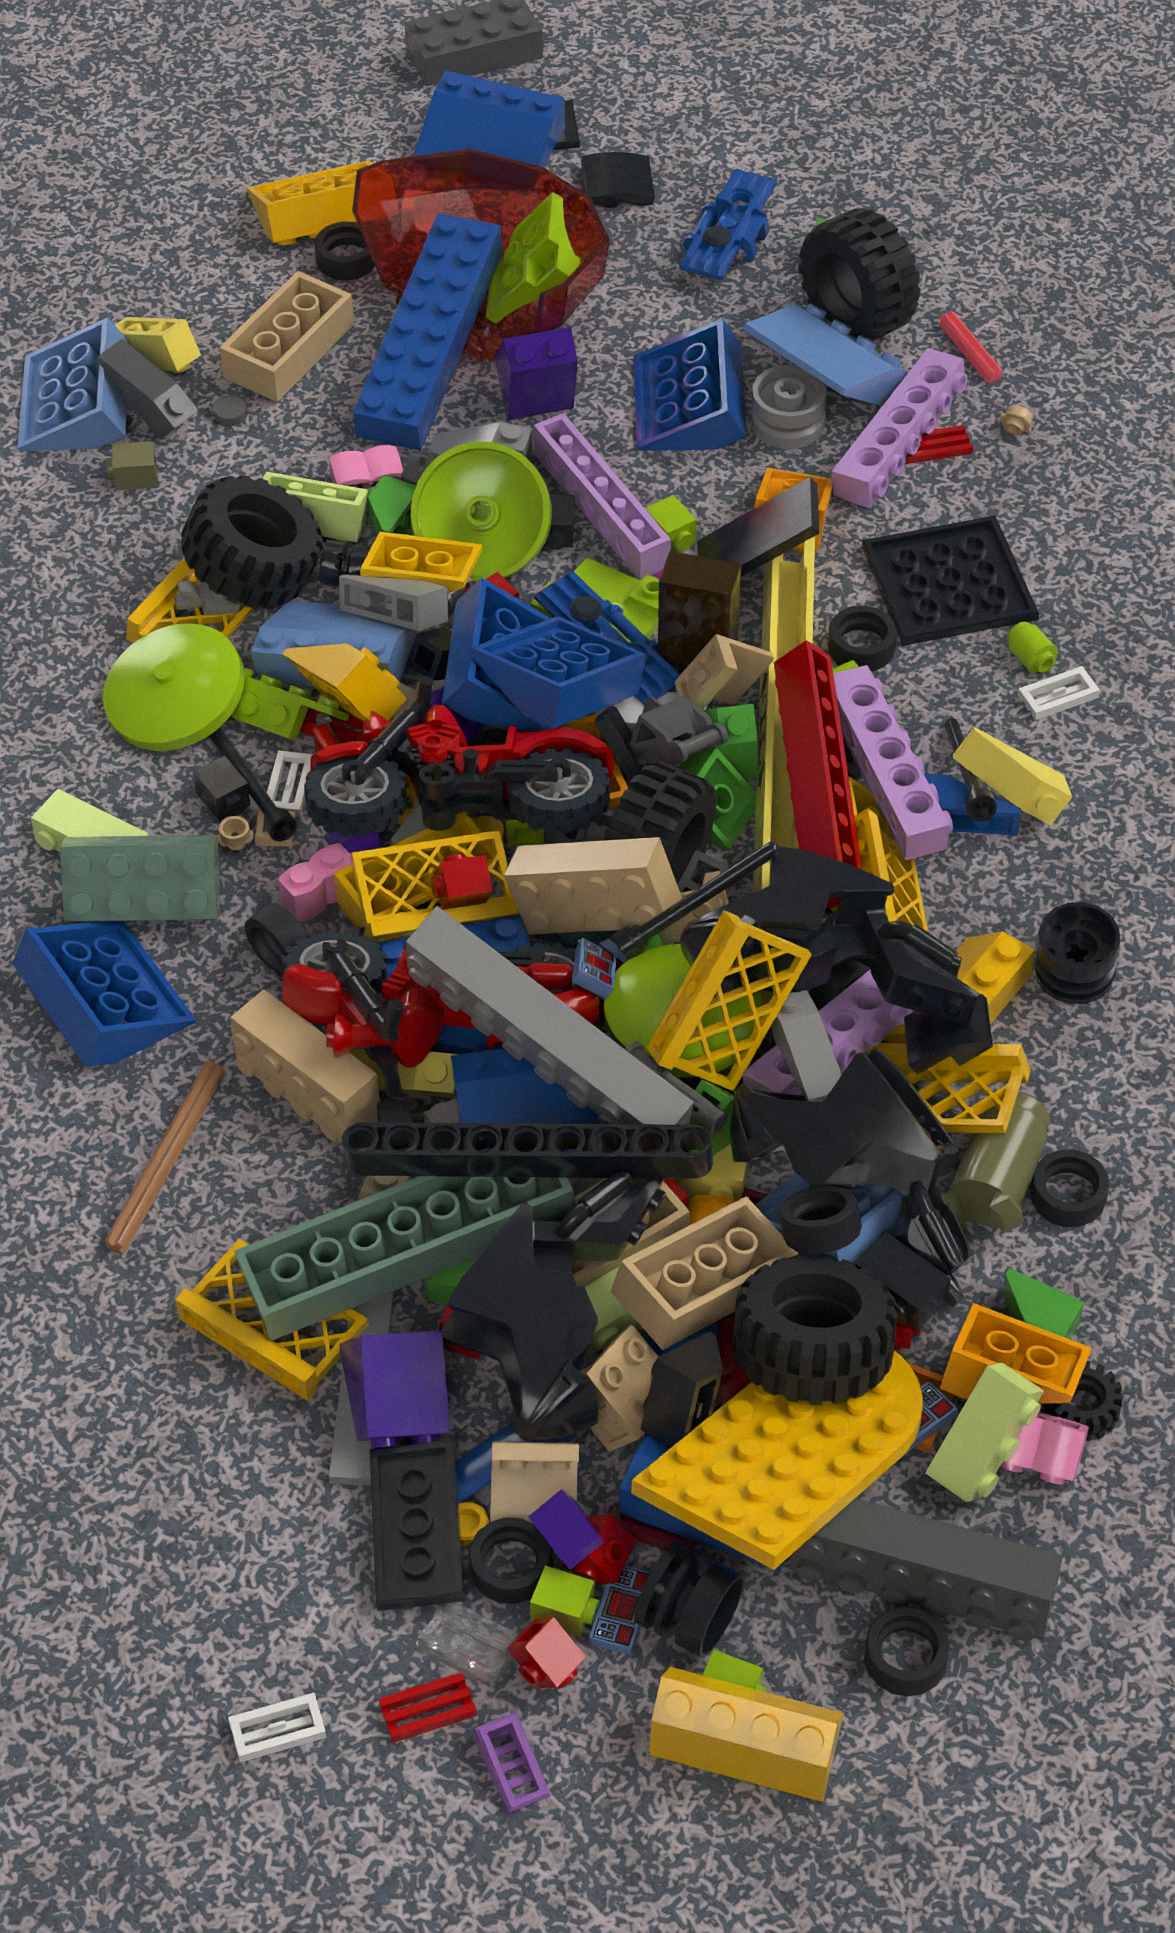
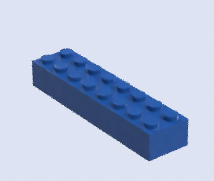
[353,213,503,451]

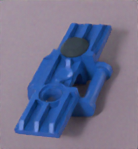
[679,169,777,280]
[534,571,680,706]

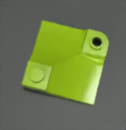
[486,192,580,324]
[530,557,659,642]

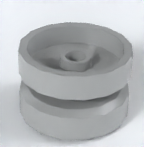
[751,365,827,449]

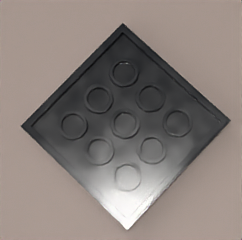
[861,516,1039,646]

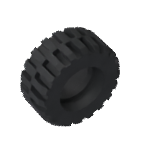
[799,208,921,341]
[180,475,323,608]
[604,761,718,885]
[733,1255,897,1405]

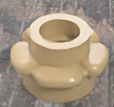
[1000,405,1033,435]
[218,816,254,851]

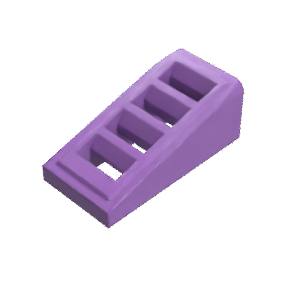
[472,1712,551,1814]

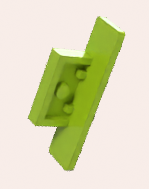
[231,668,350,741]

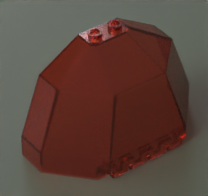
[352,149,610,362]

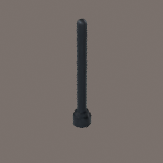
[945,718,997,822]
[209,727,297,842]
[614,842,779,959]

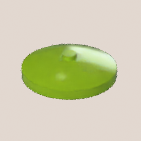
[411,441,552,583]
[103,623,245,751]
[604,944,763,1078]

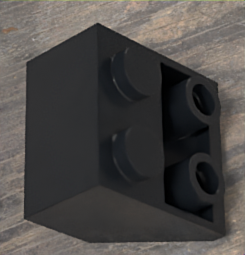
[640,1331,723,1448]

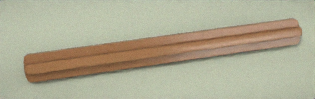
[105,1061,224,1254]

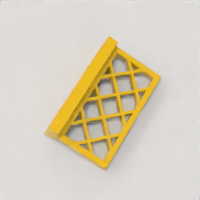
[126,558,258,643]
[854,808,928,932]
[350,830,520,943]
[646,910,812,1091]
[867,1043,1031,1134]
[175,1238,369,1401]

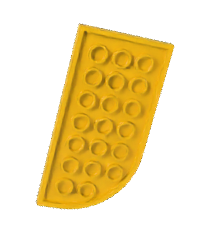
[631,1350,923,1570]

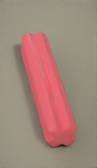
[939,311,1002,383]

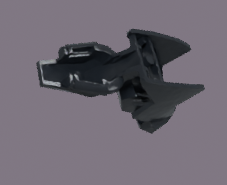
[680,846,979,1026]
[730,1048,971,1307]
[441,1171,666,1442]

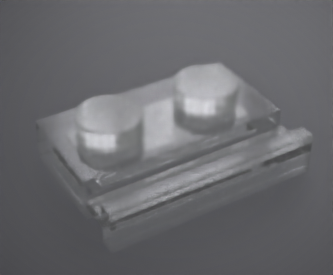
[416,1602,519,1688]

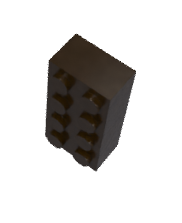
[658,551,741,675]

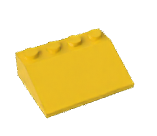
[247,160,398,245]

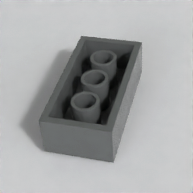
[404,0,543,87]

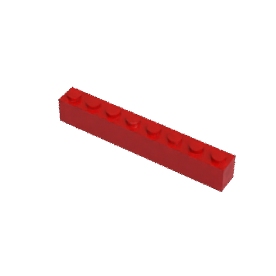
[773,640,862,909]

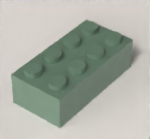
[60,835,221,921]

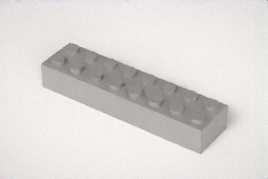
[406,906,694,1153]

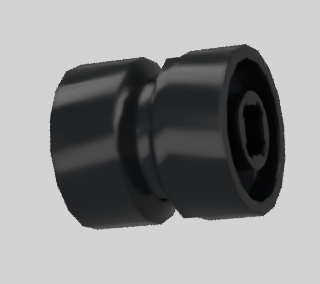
[319,540,372,587]

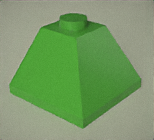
[681,704,758,780]
[685,747,756,850]

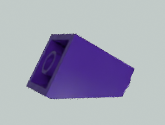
[494,327,578,420]
[339,1331,450,1448]

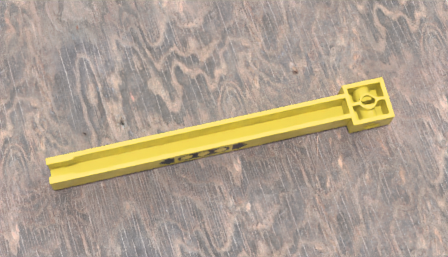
[746,537,815,1005]

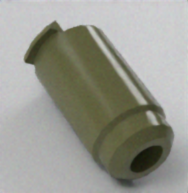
[941,1091,1050,1234]

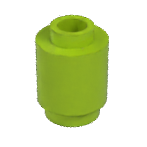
[1007,622,1058,674]

